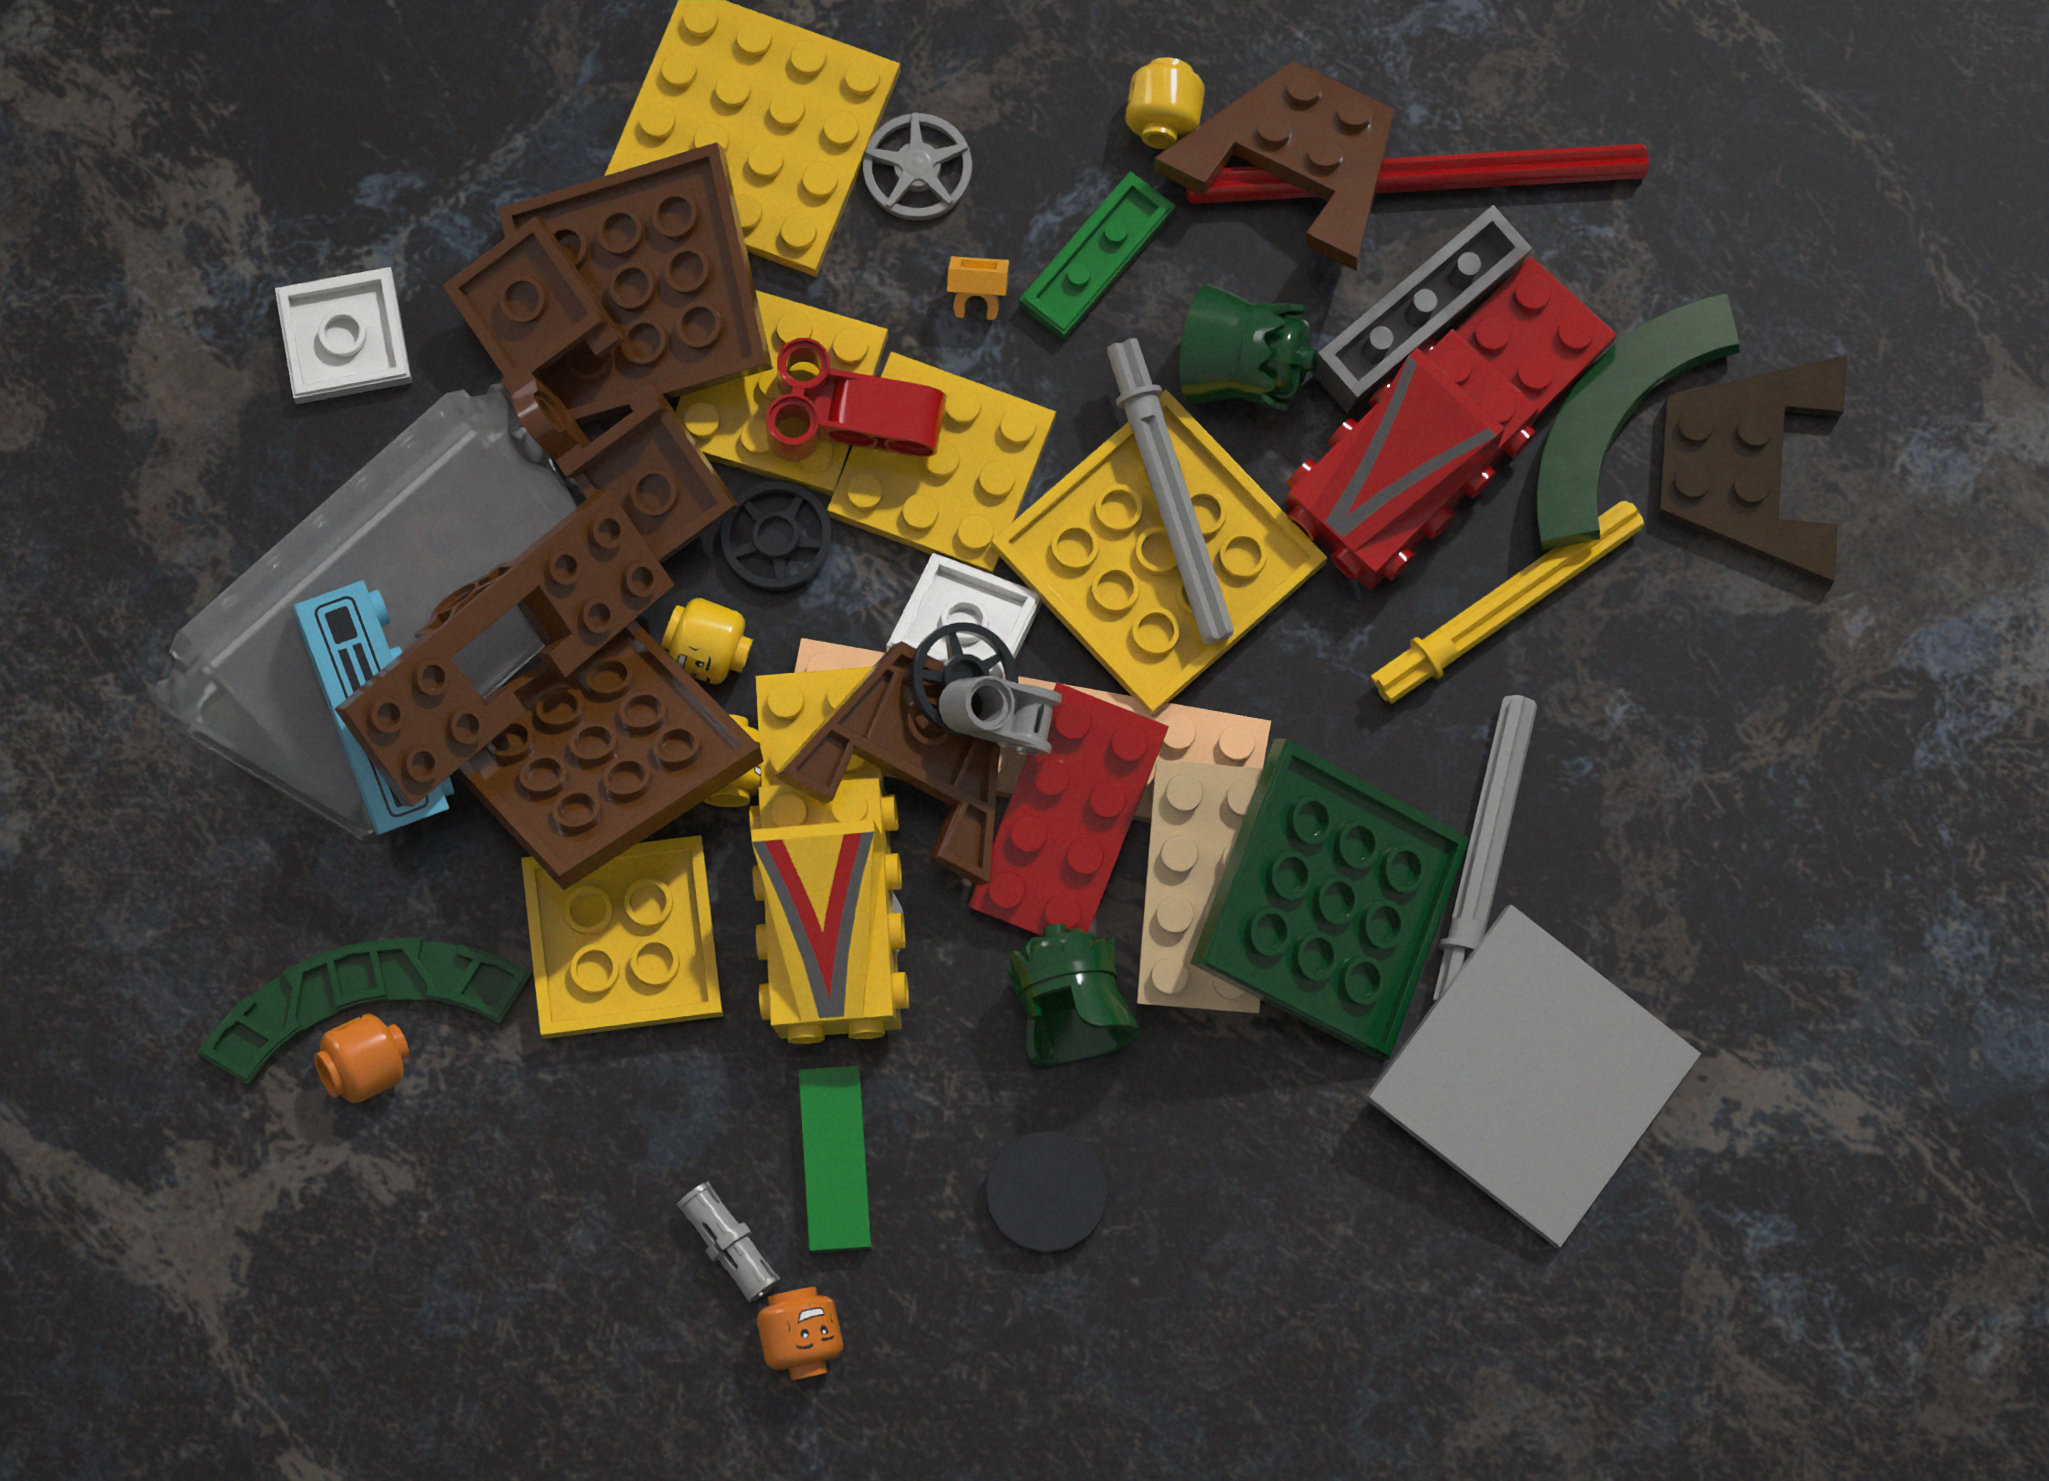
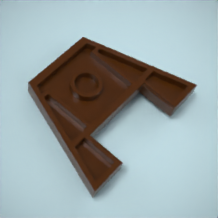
[1154,61,1394,271]
[773,641,1000,886]

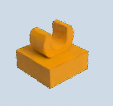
[947,256,1009,320]

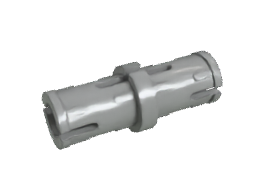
[677,1182,781,1303]

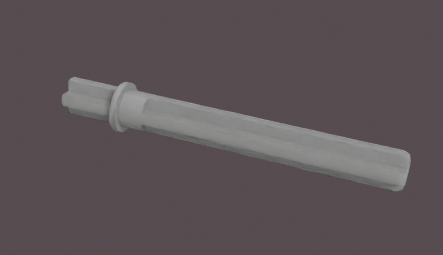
[1107,338,1233,644]
[1433,695,1537,1002]

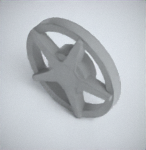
[863,113,972,220]

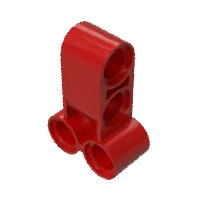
[766,338,947,461]

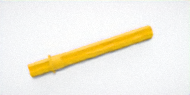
[1371,501,1644,704]

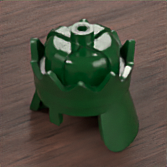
[1179,283,1319,411]
[1006,923,1141,1066]

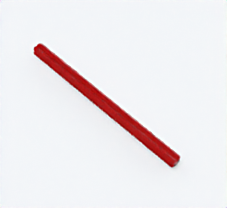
[1186,144,1649,204]

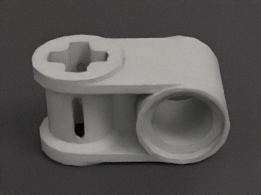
[939,676,1063,756]

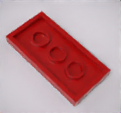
[968,682,1169,937]

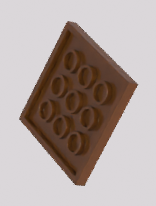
[498,142,773,426]
[454,620,764,891]

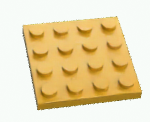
[605,0,901,277]
[991,390,1327,716]

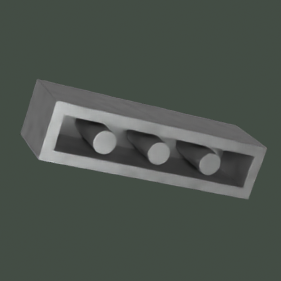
[1312,205,1532,413]

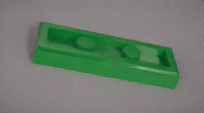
[1019,171,1175,341]
[799,1066,871,1254]

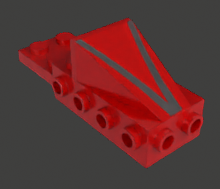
[1285,256,1617,591]

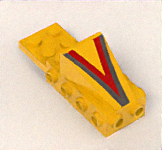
[750,666,909,1044]

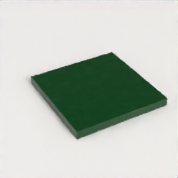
[1190,738,1470,1060]

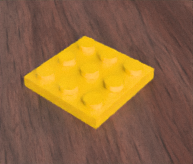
[675,290,888,497]
[827,352,1056,575]
[521,835,723,1039]

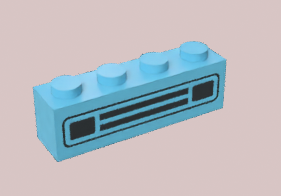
[292,580,454,835]

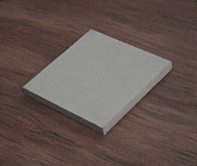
[1365,904,1701,1248]

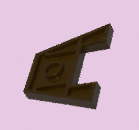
[1657,355,1847,587]

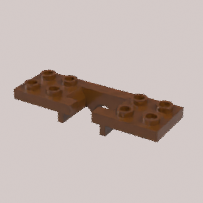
[442,216,740,564]
[334,489,674,807]

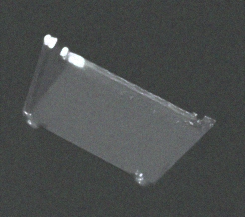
[151,383,578,840]

